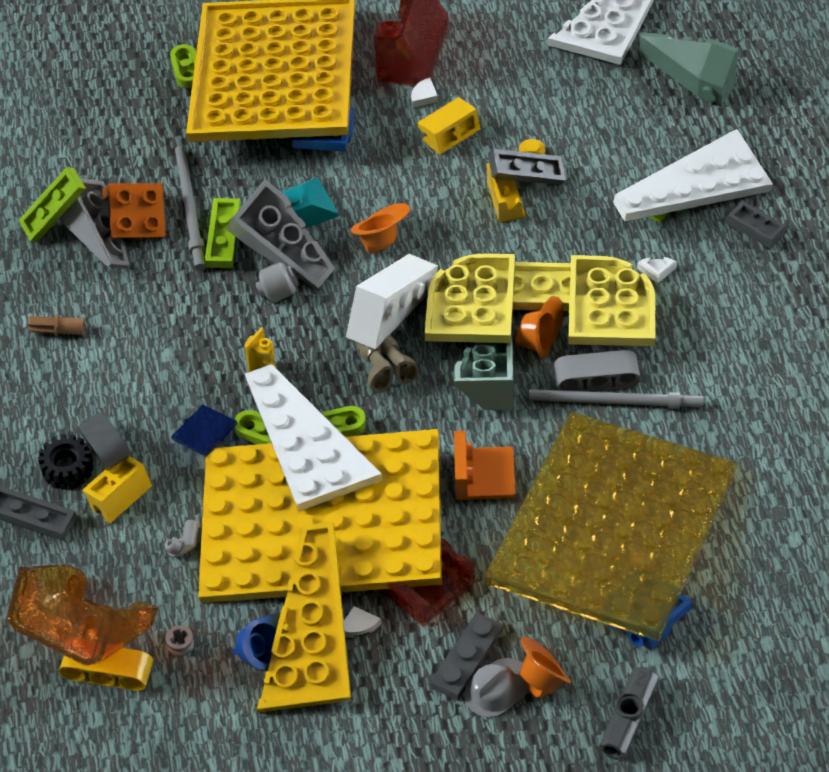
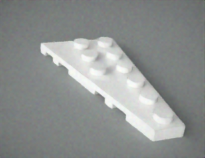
[548,0,654,65]
[613,129,773,221]
[245,364,383,511]

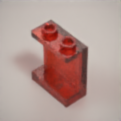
[380,539,475,627]

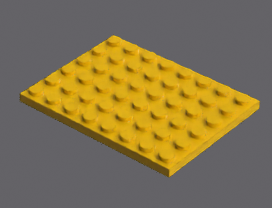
[186,0,356,142]
[198,429,442,603]

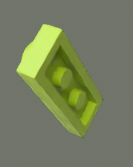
[18,167,86,242]
[205,198,241,268]

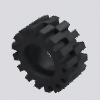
[38,434,94,490]

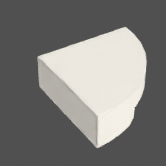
[411,78,438,108]
[637,257,677,283]
[344,606,381,638]

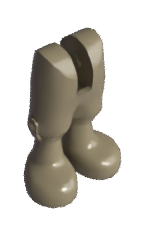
[355,334,419,393]

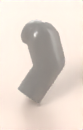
[165,520,199,557]

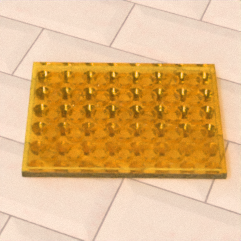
[484,411,738,641]

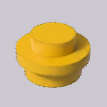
[519,139,545,154]

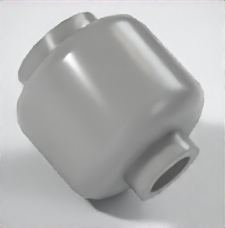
[255,262,299,303]

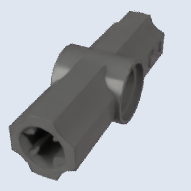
[599,666,659,760]

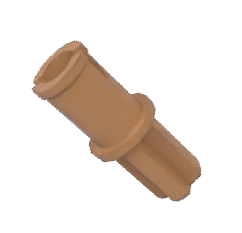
[28,314,85,337]

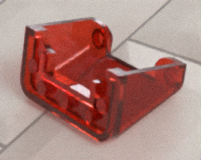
[374,0,449,87]

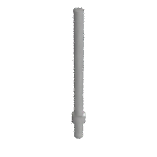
[175,146,206,271]
[529,389,704,410]

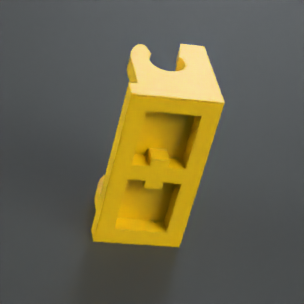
[417,97,481,155]
[486,163,526,222]
[82,457,152,523]

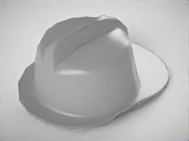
[464,658,529,717]

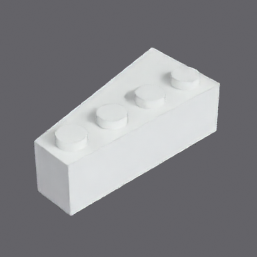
[346,254,438,349]

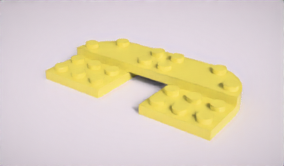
[425,254,655,346]

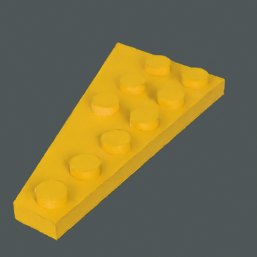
[257,521,352,713]

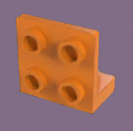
[102,183,166,239]
[454,431,515,500]

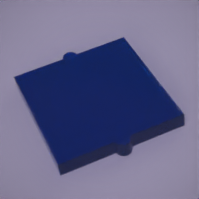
[171,404,238,457]

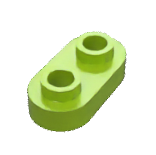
[170,44,196,88]
[320,406,366,437]
[234,410,271,444]

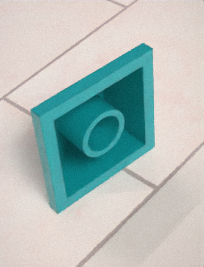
[280,177,339,228]

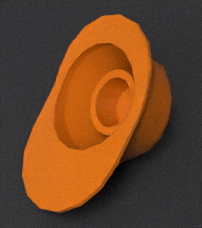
[351,203,410,254]
[515,296,564,358]
[520,636,571,698]

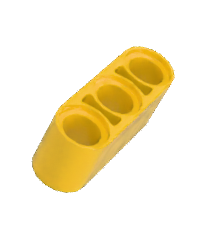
[59,641,154,691]

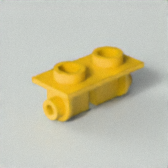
[244,327,276,372]

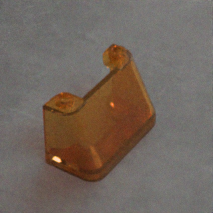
[8,564,158,666]

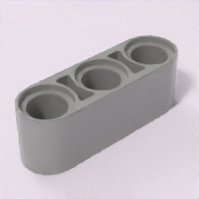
[554,350,641,392]

